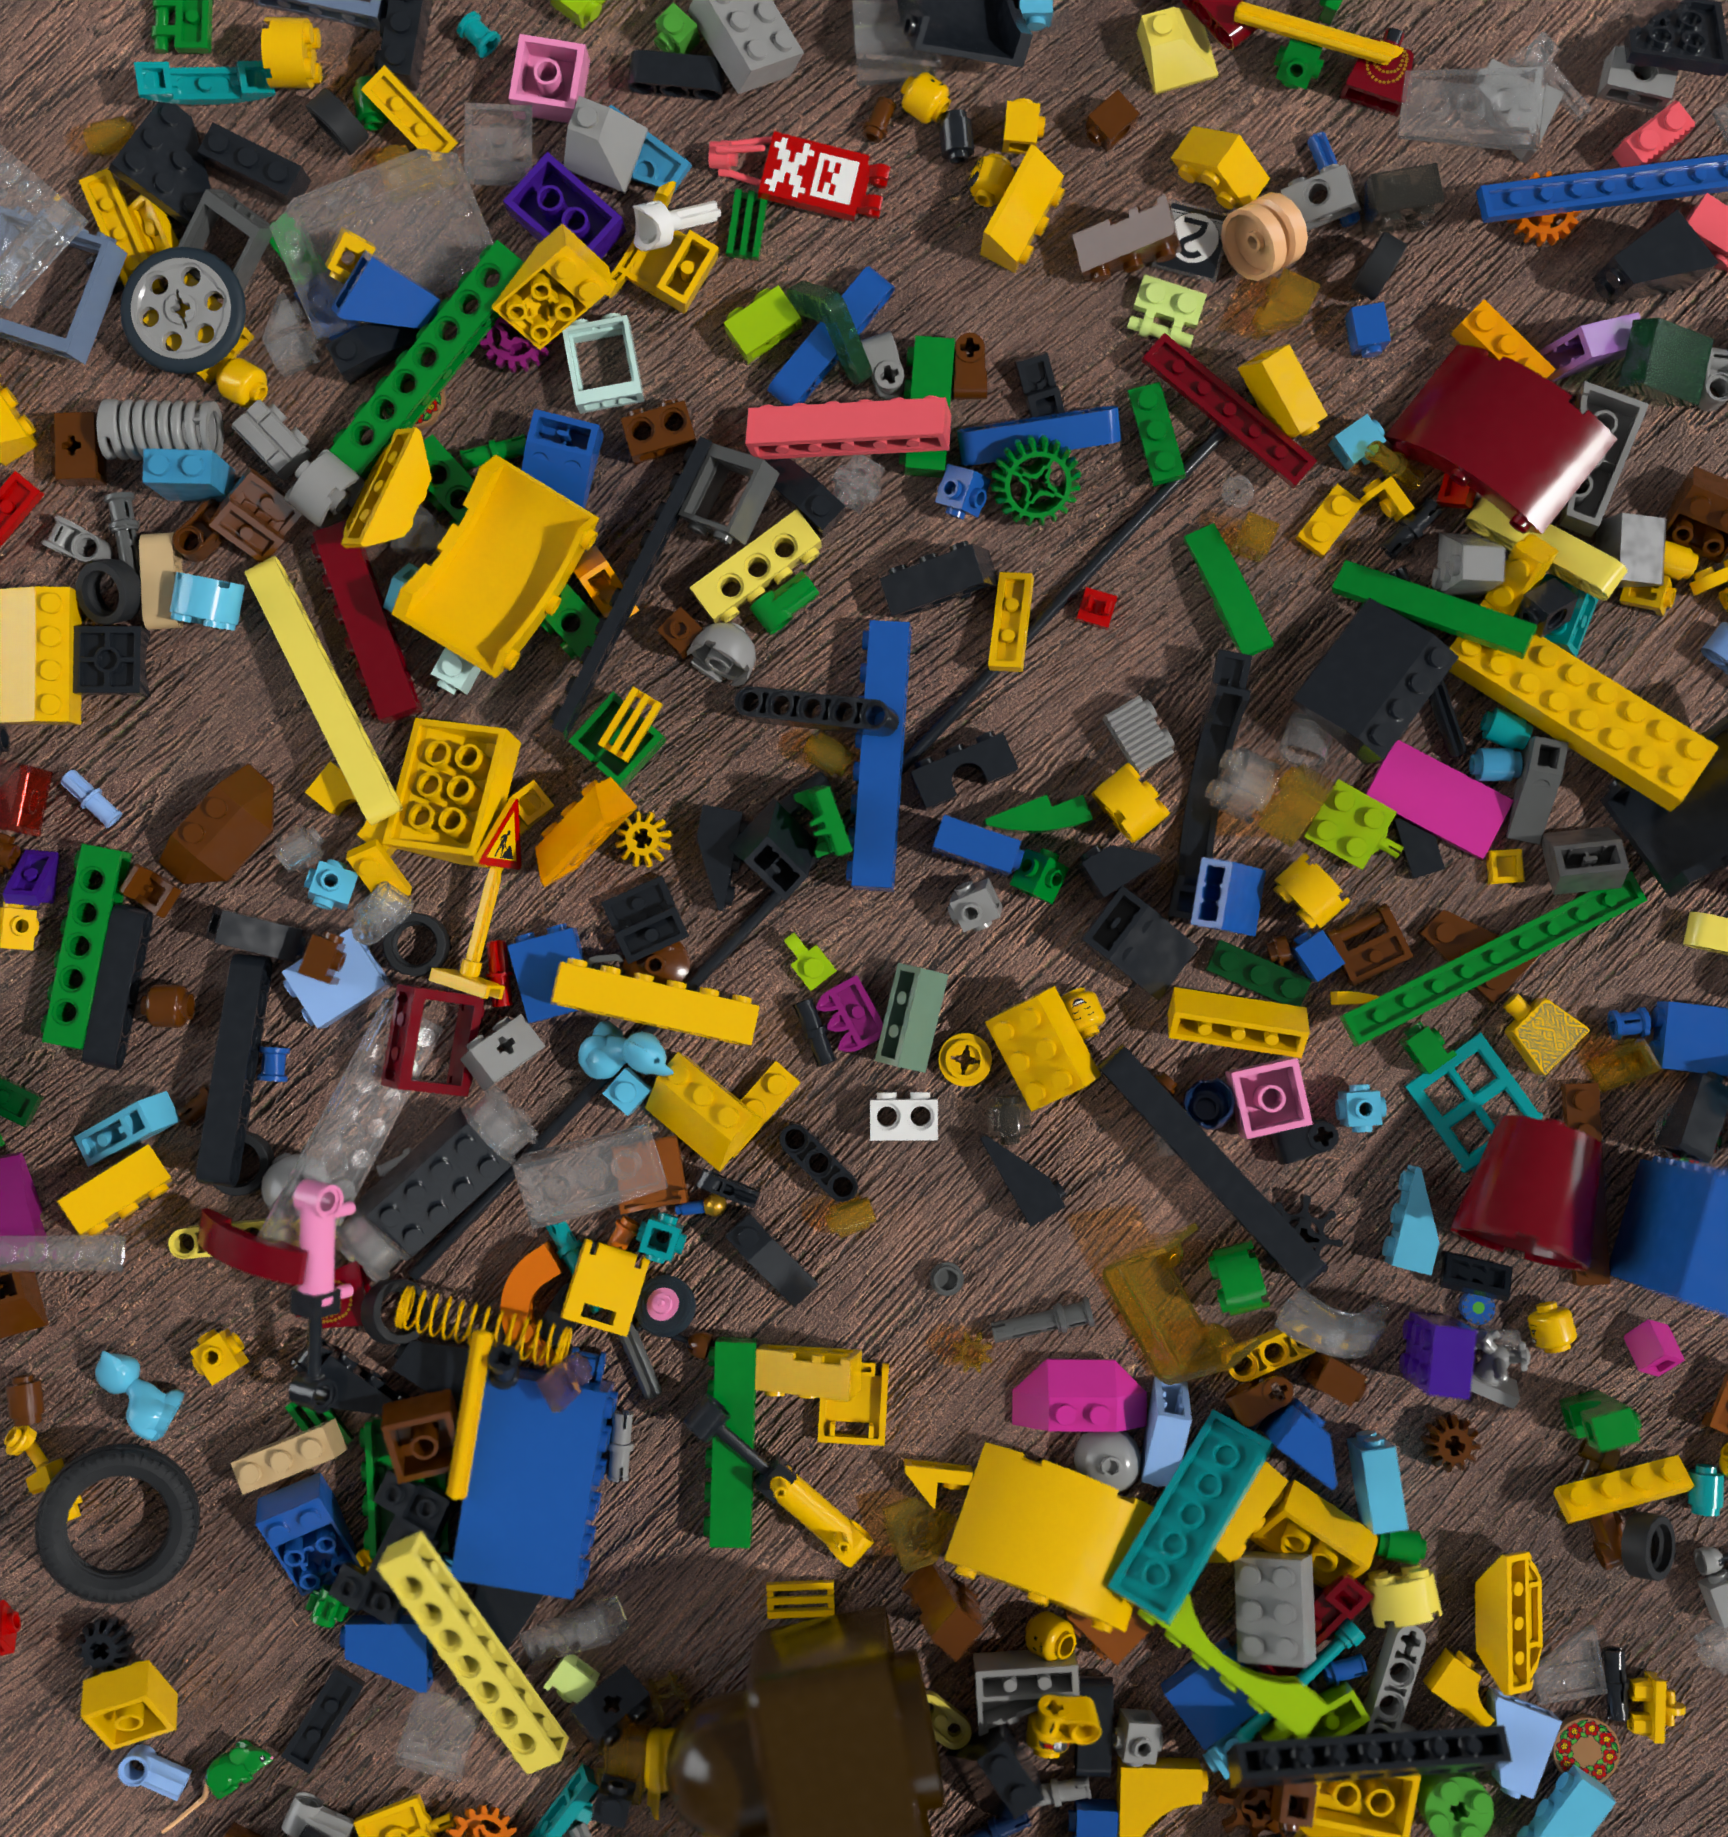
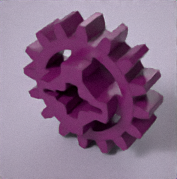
[480,317,553,373]

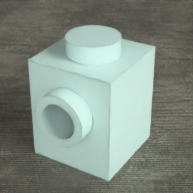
[431,647,481,695]

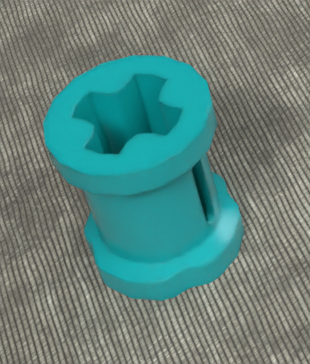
[456,11,501,58]

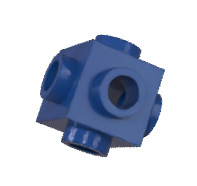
[935,464,991,520]

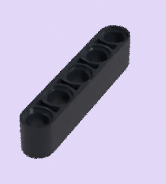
[735,686,899,737]
[82,904,153,1071]

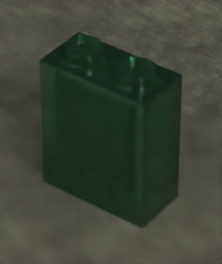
[1618,317,1714,407]

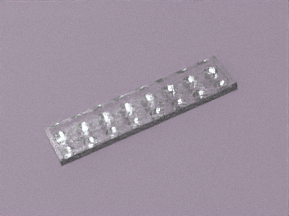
[258,998,444,1247]

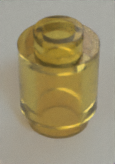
[83,116,136,157]
[802,732,854,777]
[825,1196,877,1238]

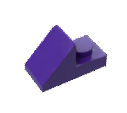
[3,849,59,906]

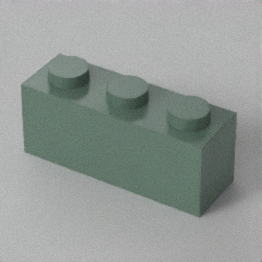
[875,963,948,1073]

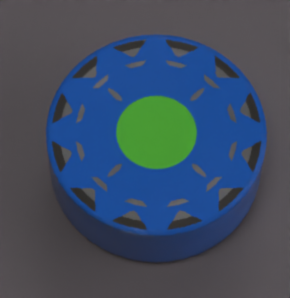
[1459,1293,1495,1325]

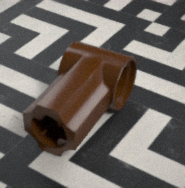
[1588,1510,1624,1570]

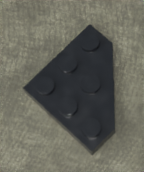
[1624,0,1728,76]
[108,102,211,228]

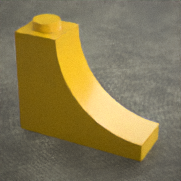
[1116,1756,1208,1837]

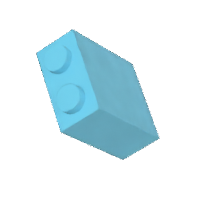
[1347,1430,1408,1535]

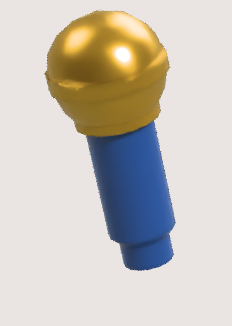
[675,1193,727,1217]

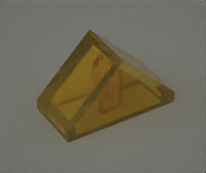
[1586,1038,1662,1093]

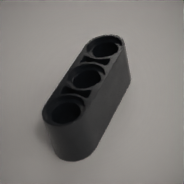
[627,50,725,101]
[779,1122,858,1202]
[1074,1675,1114,1777]

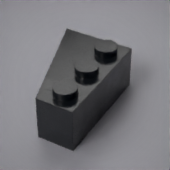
[880,541,998,619]

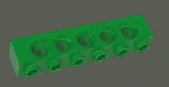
[41,844,132,1050]

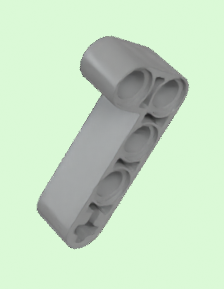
[1357,1621,1426,1735]

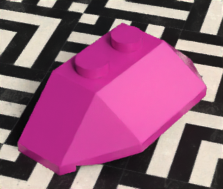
[1012,1358,1147,1432]

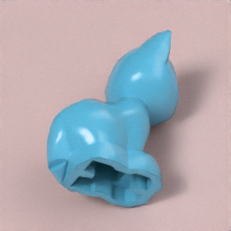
[578,1020,674,1079]
[95,1351,186,1441]

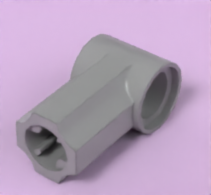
[281,1792,355,1837]

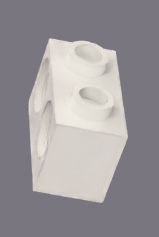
[870,1092,938,1141]

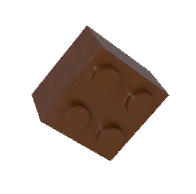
[381,1388,459,1484]

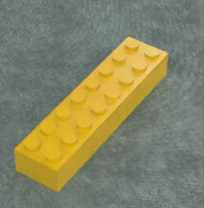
[1449,600,1719,812]

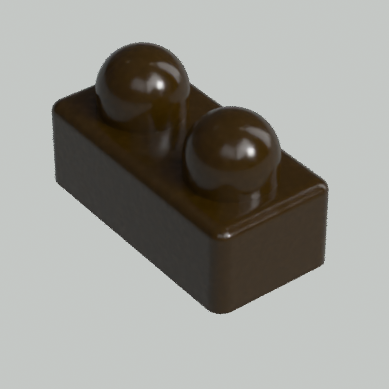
[665,1605,946,1837]

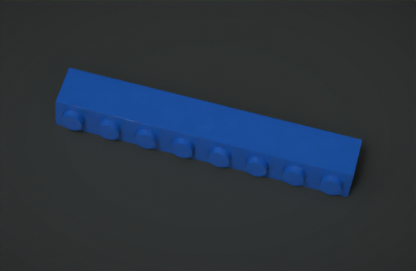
[846,620,912,892]

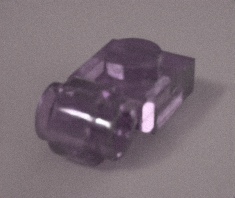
[537,1352,592,1413]

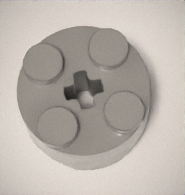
[284,449,364,529]

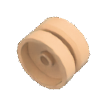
[1221,192,1308,281]

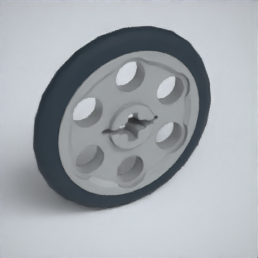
[120,246,246,374]

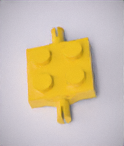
[353,1793,455,1837]

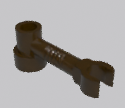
[1556,1437,1621,1525]

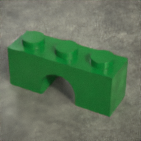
[1559,1390,1641,1452]

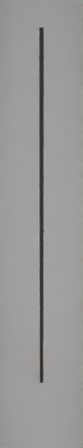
[408,393,1257,1281]

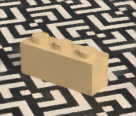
[230,1418,348,1495]

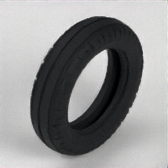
[35,1443,200,1604]

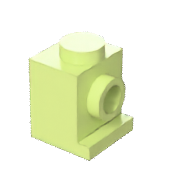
[543,1650,600,1704]

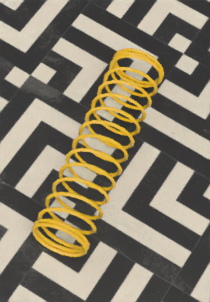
[395,1285,572,1371]

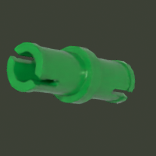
[459,434,526,471]

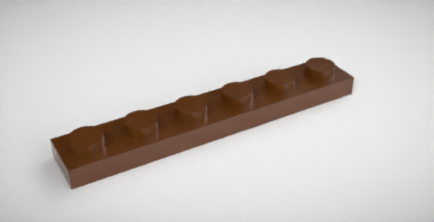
[1561,1082,1610,1286]

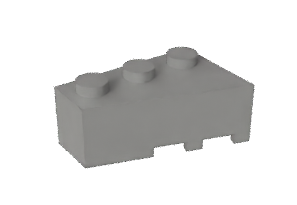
[1432,533,1505,600]
[973,1650,1080,1736]

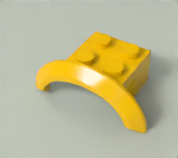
[606,181,719,314]

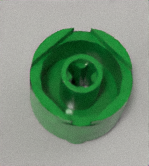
[1207,1240,1270,1316]

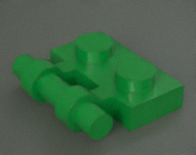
[151,0,213,54]

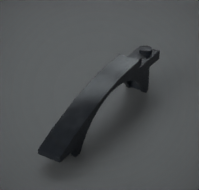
[1168,649,1253,920]

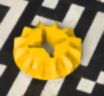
[939,1033,992,1087]

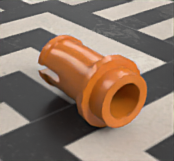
[606,1215,640,1250]

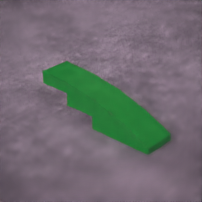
[1184,523,1274,655]

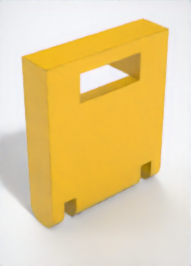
[560,1238,650,1337]
[817,1362,889,1446]

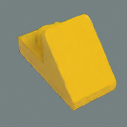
[904,1459,973,1509]

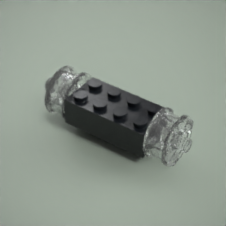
[335,1085,539,1282]

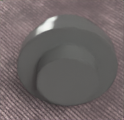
[930,1262,964,1296]

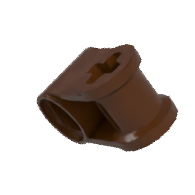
[953,332,987,400]
[173,499,228,563]
[1224,1370,1294,1428]

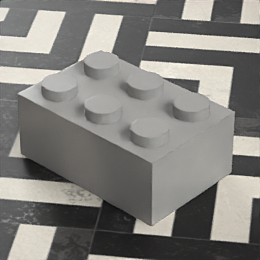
[688,0,804,94]
[1234,1551,1316,1668]

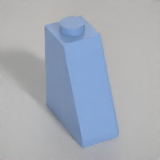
[1141,1376,1192,1487]
[1486,1687,1562,1799]

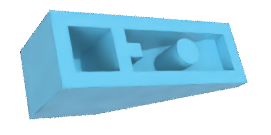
[74,1091,181,1167]

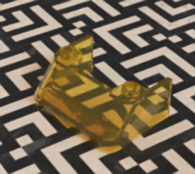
[1102,1223,1262,1385]

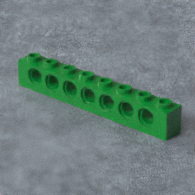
[329,240,524,479]
[423,434,600,660]

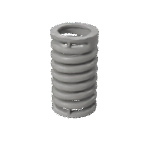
[97,399,224,461]

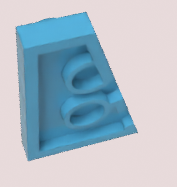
[609,104,692,192]

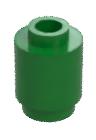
[352,76,389,131]
[1374,1529,1427,1566]

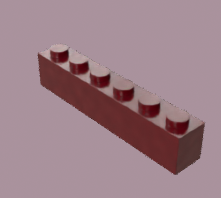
[311,520,423,724]

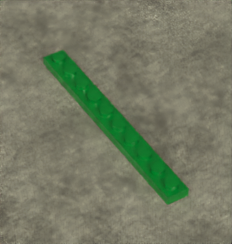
[1339,871,1648,1047]

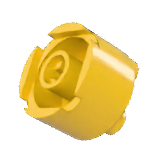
[261,17,322,89]
[1091,763,1170,843]
[1273,852,1351,929]

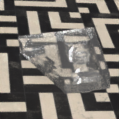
[1533,1625,1608,1705]

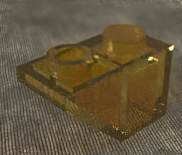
[1250,268,1321,340]

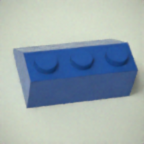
[1258,1397,1337,1490]

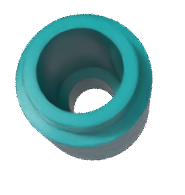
[1479,707,1533,750]
[1688,1464,1724,1516]

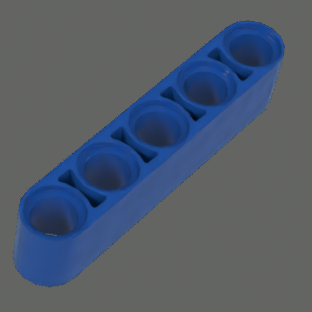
[767,266,895,406]
[957,406,1121,466]

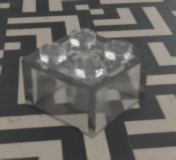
[464,102,534,186]

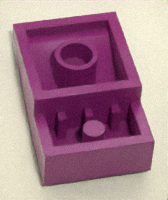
[0,1151,50,1267]

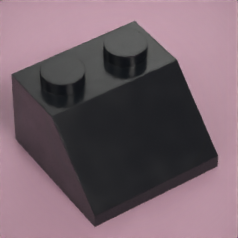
[1076,844,1162,900]

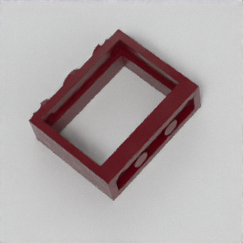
[380,984,484,1097]

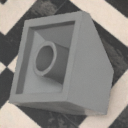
[564,96,649,193]

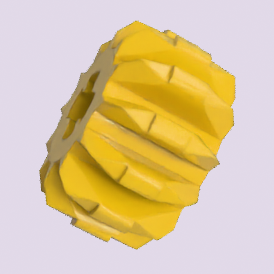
[615,811,672,868]

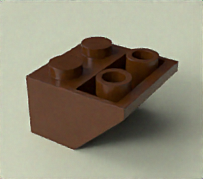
[1666,466,1728,563]
[0,1261,49,1339]

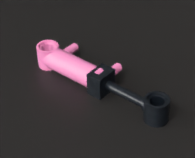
[289,1179,356,1413]

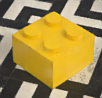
[81,1660,178,1750]

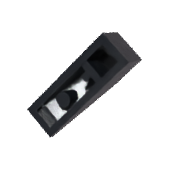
[325,323,420,384]
[765,458,846,538]
[979,1133,1067,1227]
[725,1210,819,1308]

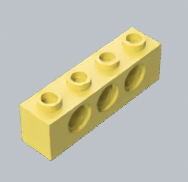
[690,509,822,623]

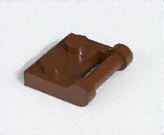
[1325,903,1414,986]

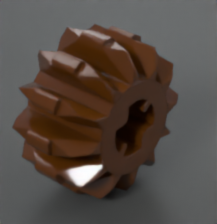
[1421,1413,1481,1473]

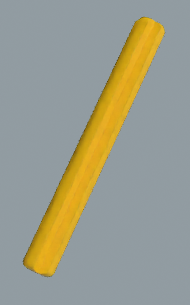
[1234,1,1394,65]
[447,1330,493,1500]

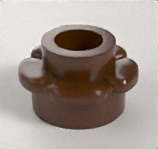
[1266,934,1292,966]

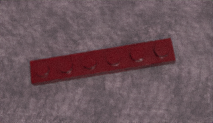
[1142,333,1317,489]

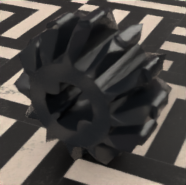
[74,1616,136,1676]

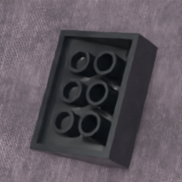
[1291,598,1459,765]

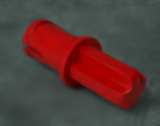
[486,940,513,1007]

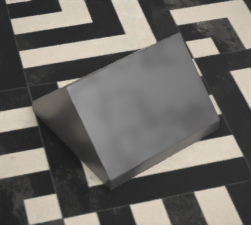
[1595,513,1667,588]

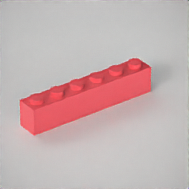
[745,396,951,460]

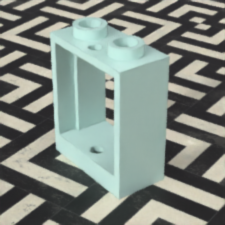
[562,313,645,414]

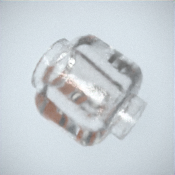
[272,824,325,873]

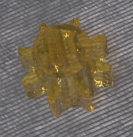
[952,1331,993,1373]

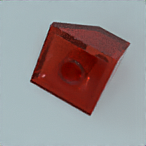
[0,764,53,837]

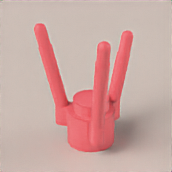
[708,136,772,187]

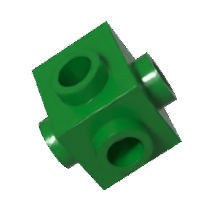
[1273,38,1324,89]
[1009,848,1069,904]

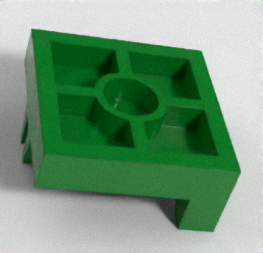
[793,784,853,858]

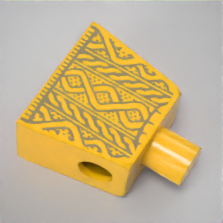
[1503,993,1590,1076]

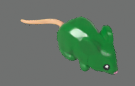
[161,1739,273,1834]

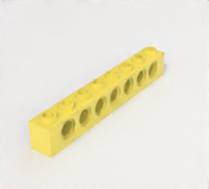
[377,1531,569,1775]

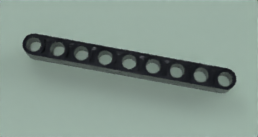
[1097,1044,1328,1290]

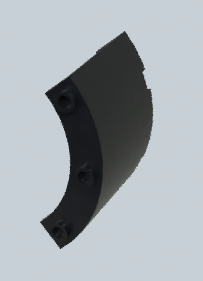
[897,0,1033,68]
[1600,714,1728,899]

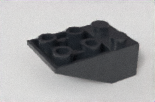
[1078,886,1199,1001]

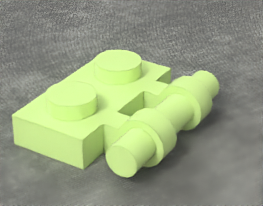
[1127,274,1207,348]

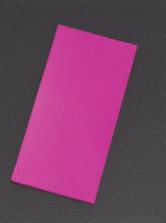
[1365,740,1514,860]

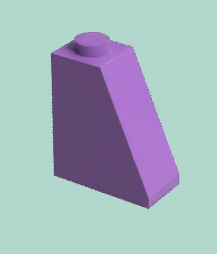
[1538,312,1650,382]

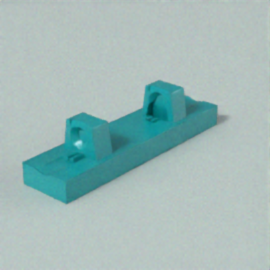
[528,1763,598,1837]

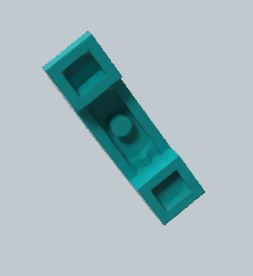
[134,61,276,105]

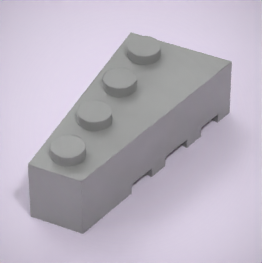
[1559,381,1649,537]

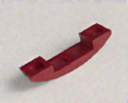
[197,1208,308,1286]
[1257,1572,1374,1676]

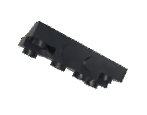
[328,1469,457,1626]

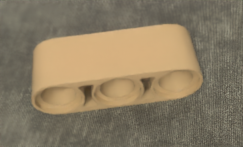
[139,532,184,630]

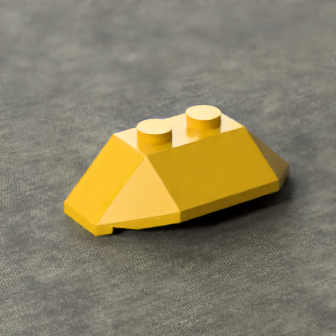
[341,427,432,548]
[1475,1551,1543,1696]

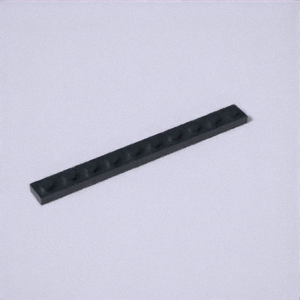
[549,436,712,741]

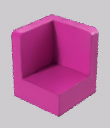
[1624,1319,1685,1377]

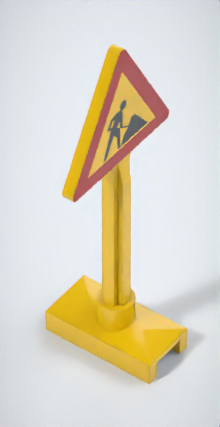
[428,797,522,999]

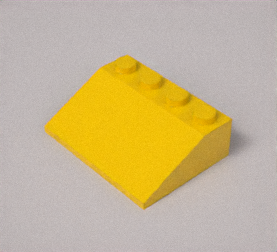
[0,586,82,725]
[382,718,521,869]

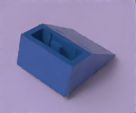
[522,409,604,509]
[255,1472,364,1596]

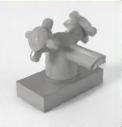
[1471,1330,1531,1409]

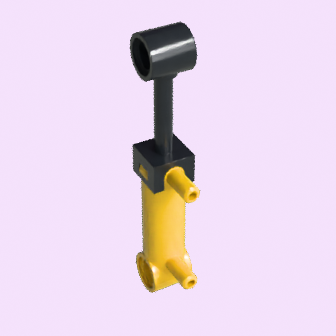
[683,1393,874,1568]

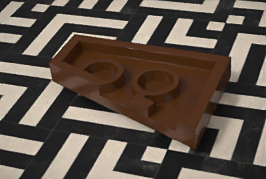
[1418,910,1539,1003]

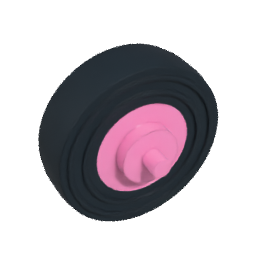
[635,1275,696,1337]

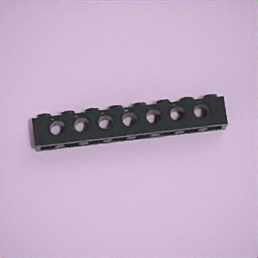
[1226,1725,1512,1788]

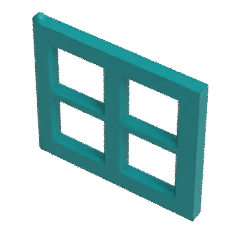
[1404,1032,1543,1173]

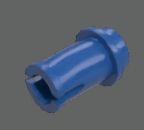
[1322,1653,1368,1687]

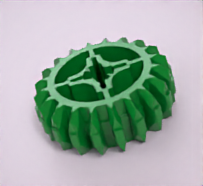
[991,435,1081,526]

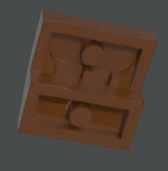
[208,467,302,563]

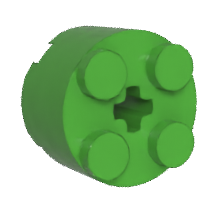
[1416,1772,1494,1837]

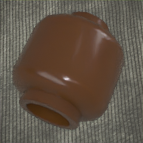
[140,984,195,1028]

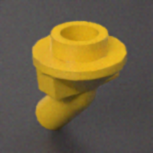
[4,1425,49,1469]

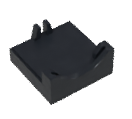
[73,626,150,697]

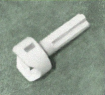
[633,200,721,252]

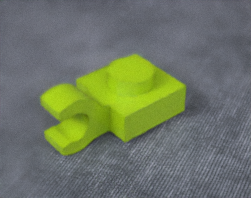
[784,932,837,991]

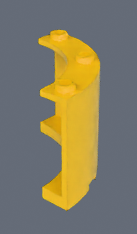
[392,455,599,678]
[944,1442,1154,1634]

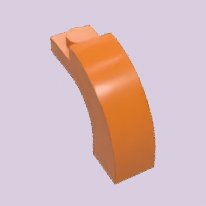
[500,1240,566,1366]

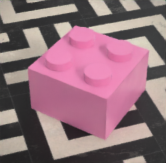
[508,34,590,123]
[1225,1057,1313,1139]

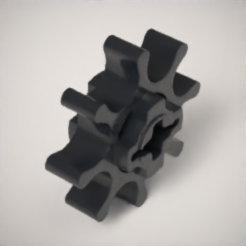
[1263,1194,1343,1273]

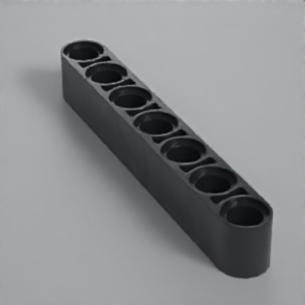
[196,954,272,1187]

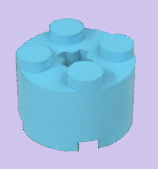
[170,572,245,631]

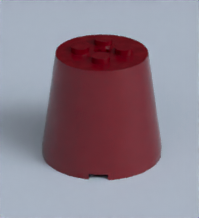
[1451,1115,1603,1271]

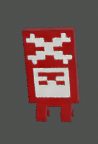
[758,131,891,222]

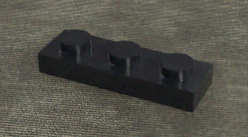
[281,1665,366,1774]

